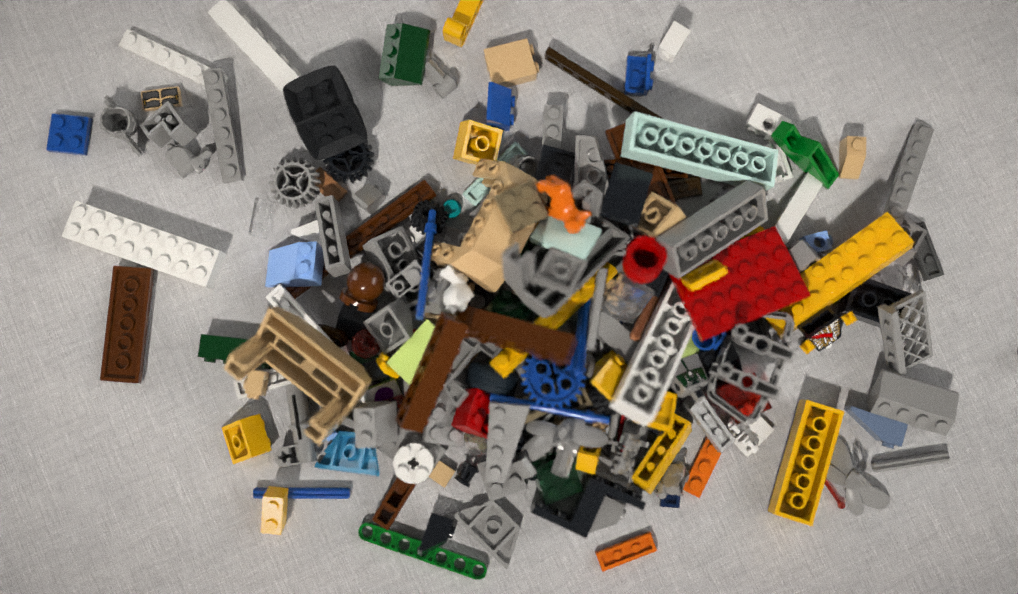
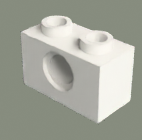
[743,103,792,144]

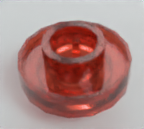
[351,329,380,358]

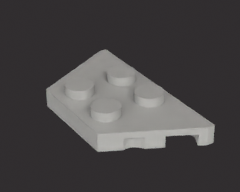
[452,500,521,569]

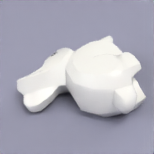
[440,265,475,314]

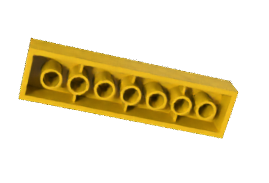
[764,212,914,340]

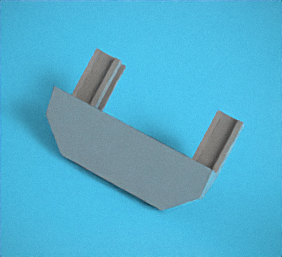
[502,180,632,318]

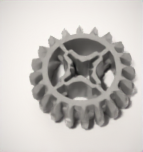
[269,157,321,209]

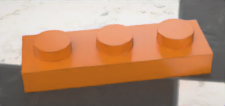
[683,436,721,498]

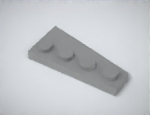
[485,401,531,483]

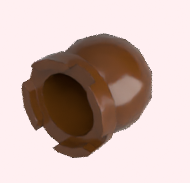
[339,262,386,313]

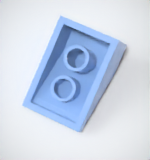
[265,242,324,287]

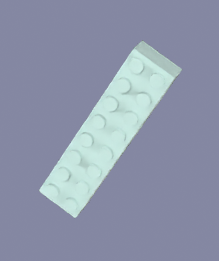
[621,112,779,191]

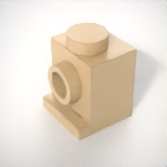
[243,370,270,399]

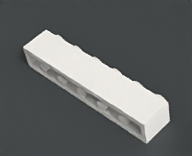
[207,0,302,93]

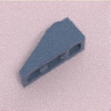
[844,406,908,449]

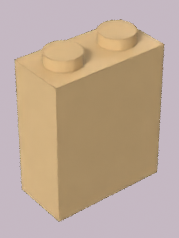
[483,38,539,87]

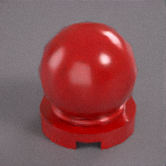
[622,236,667,285]

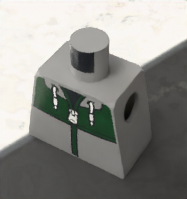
[669,353,708,403]

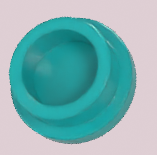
[442,199,461,218]

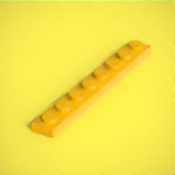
[489,262,618,378]

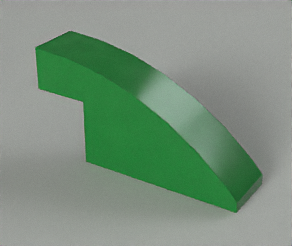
[771,121,839,189]

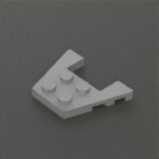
[444,337,503,408]

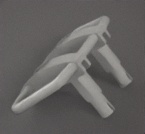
[707,311,796,424]

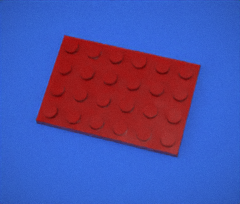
[668,226,811,342]

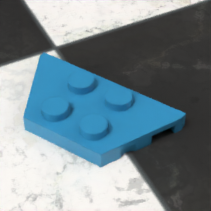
[315,431,380,476]

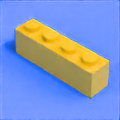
[631,414,692,495]

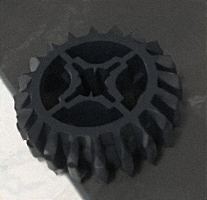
[323,140,375,184]

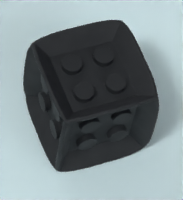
[283,65,367,160]

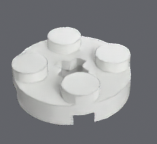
[393,443,434,484]

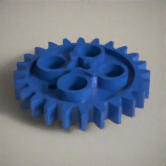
[521,355,587,410]

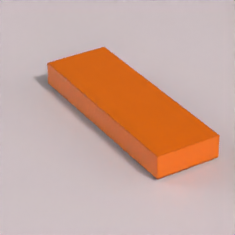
[595,531,657,572]

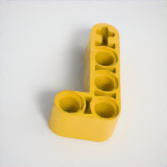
[443,0,484,47]

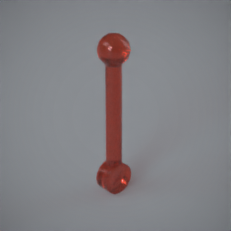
[824,476,845,509]

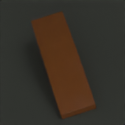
[372,477,417,530]

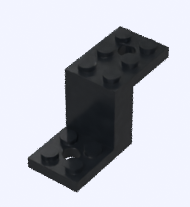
[530,474,646,538]

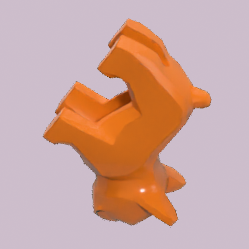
[536,175,591,234]

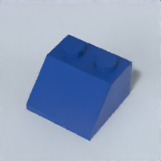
[486,82,515,131]

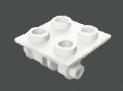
[724,402,774,457]

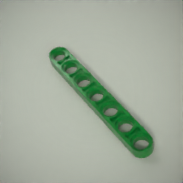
[358,522,487,580]

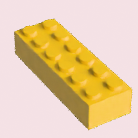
[768,399,844,526]

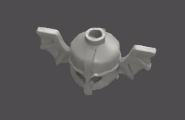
[99,95,143,157]

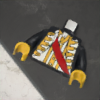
[797,305,857,355]

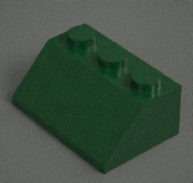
[378,23,430,86]

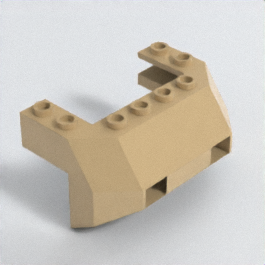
[431,159,548,294]
[224,306,372,445]

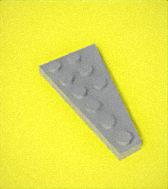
[574,135,627,256]

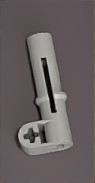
[274,383,317,467]

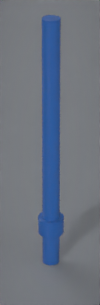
[416,210,437,320]
[490,393,610,424]

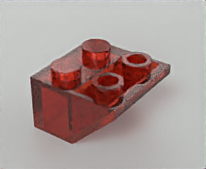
[715,372,772,425]

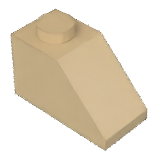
[839,136,867,179]

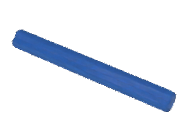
[572,298,591,377]
[253,487,350,499]

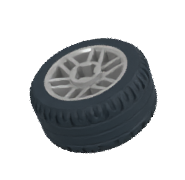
[465,362,519,397]

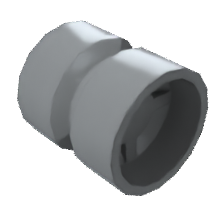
[509,154,538,177]

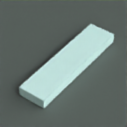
[462,141,529,208]

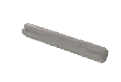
[871,450,950,472]

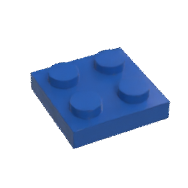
[46,114,92,156]

